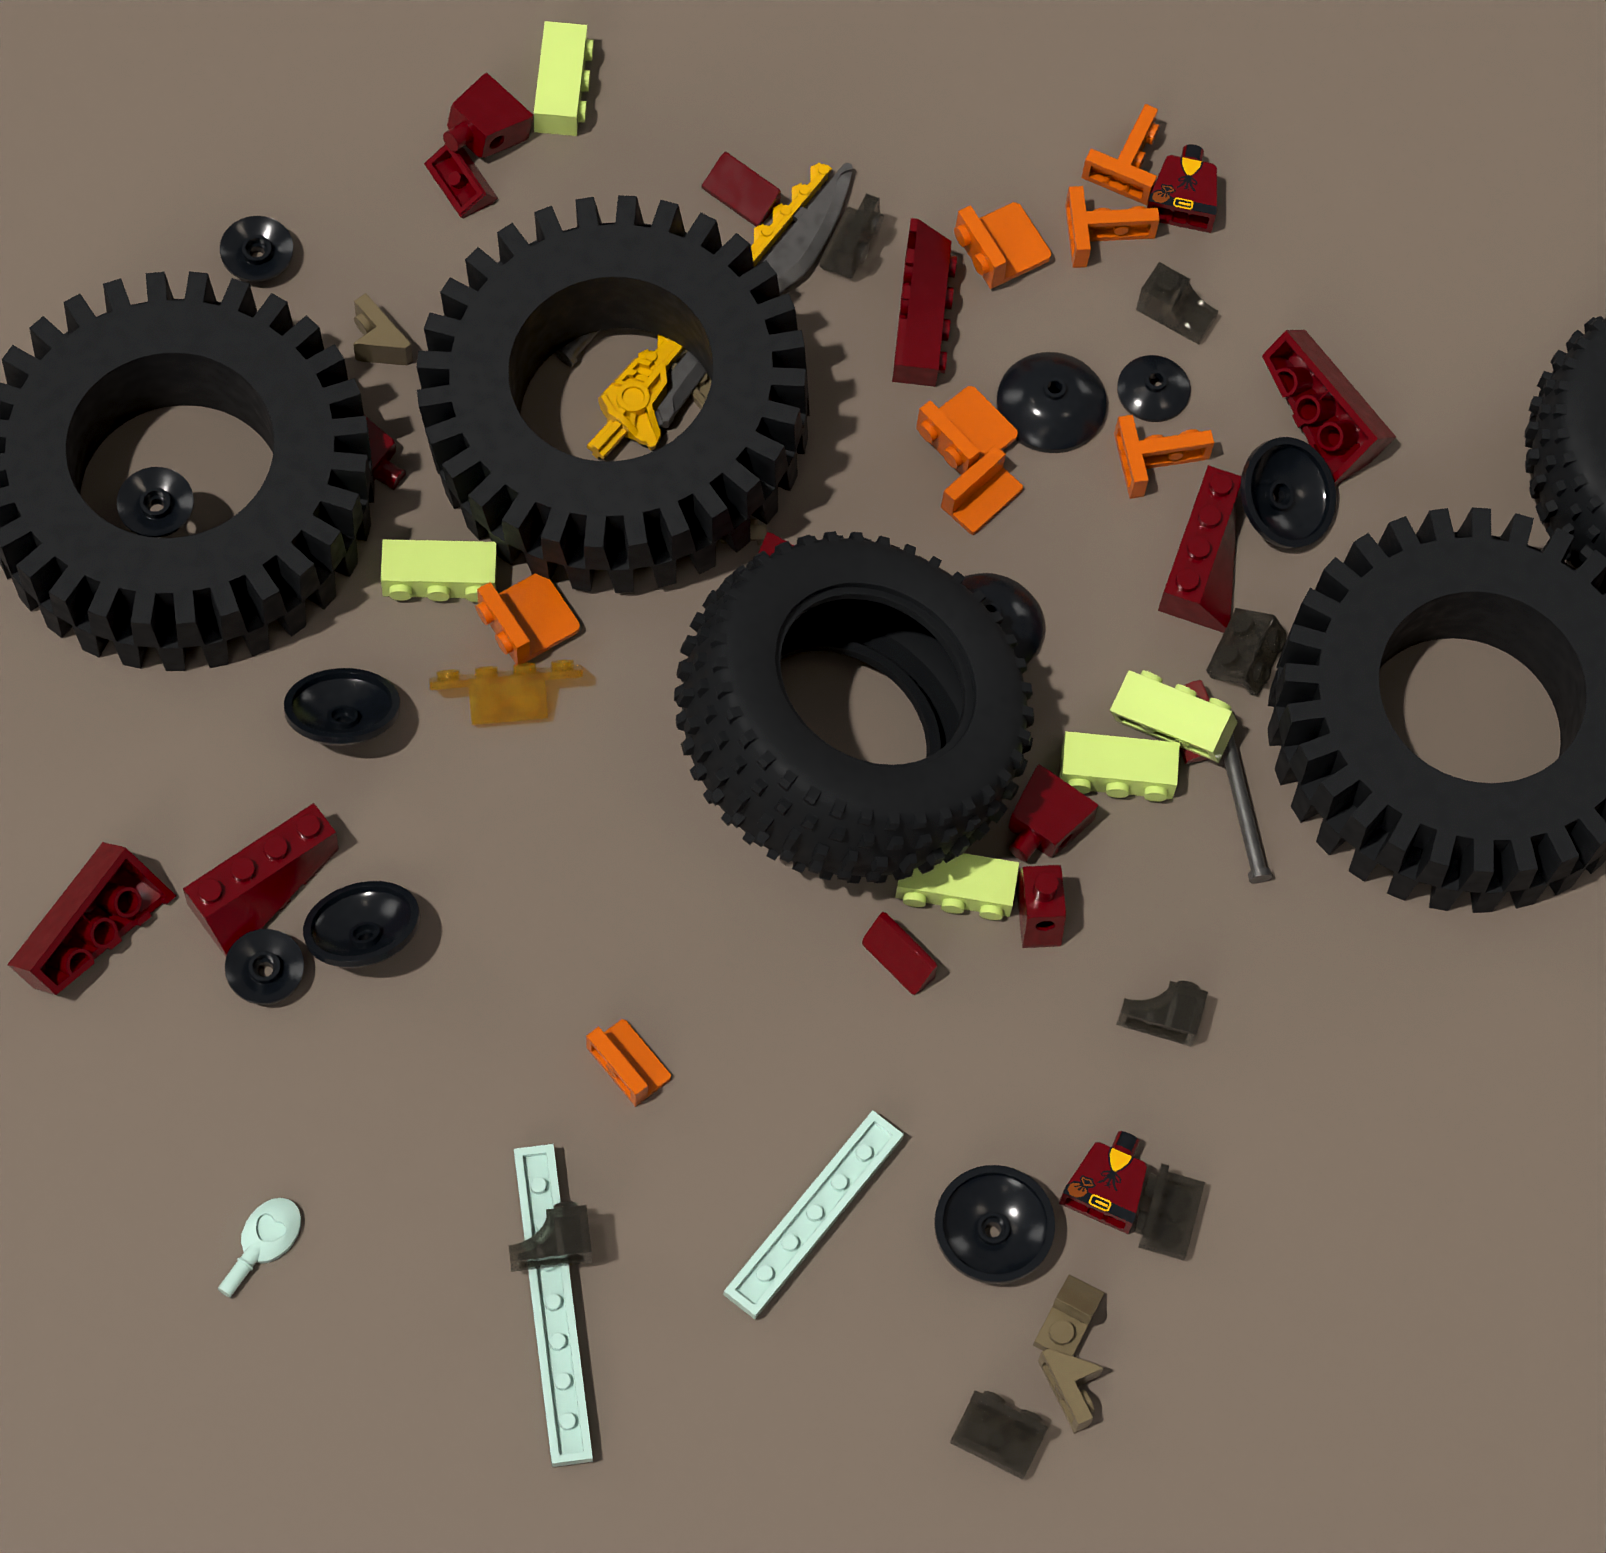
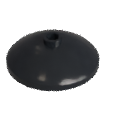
[996,352,1107,453]
[1240,437,1336,549]
[962,573,1043,665]
[284,668,400,746]
[303,881,421,968]
[934,1165,1055,1284]

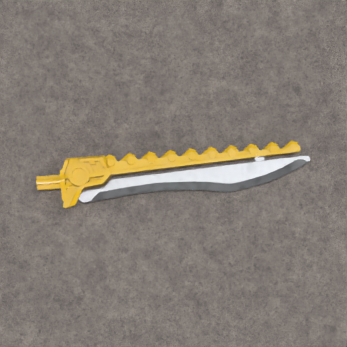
[587,163,852,460]

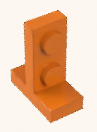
[1081,104,1160,205]
[1065,186,1160,268]
[1114,414,1214,499]

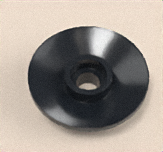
[220,216,294,282]
[1117,355,1190,422]
[116,467,194,538]
[225,929,304,1005]

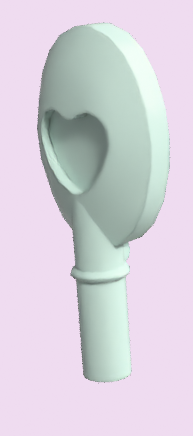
[217,1198,301,1298]

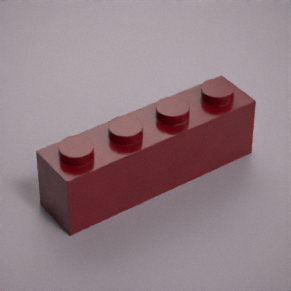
[892,218,957,387]
[1262,330,1396,486]
[1158,465,1241,635]
[183,803,339,957]
[7,842,176,995]

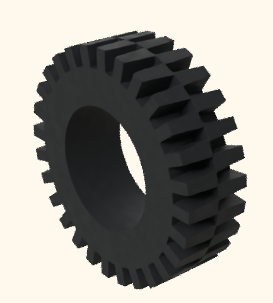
[416,195,810,593]
[0,271,375,671]
[1267,507,1606,913]

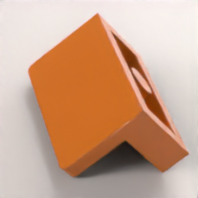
[941,445,1023,535]
[586,1019,671,1107]

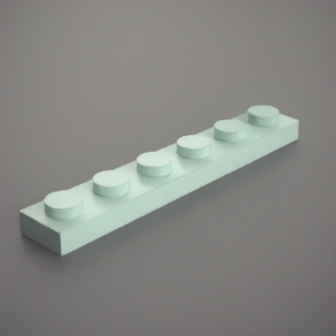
[723,1110,904,1319]

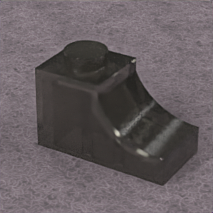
[1136,262,1218,345]
[1116,981,1208,1047]
[509,1201,592,1272]

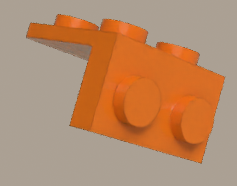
[954,202,1051,289]
[916,386,1018,475]
[475,574,580,666]

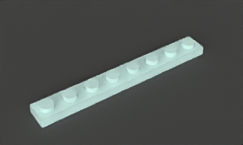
[514,1144,593,1467]

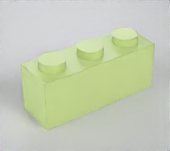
[534,21,594,136]
[381,539,497,602]
[1110,670,1238,763]
[1059,731,1180,802]
[895,853,1019,920]

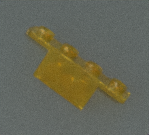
[429,660,583,725]

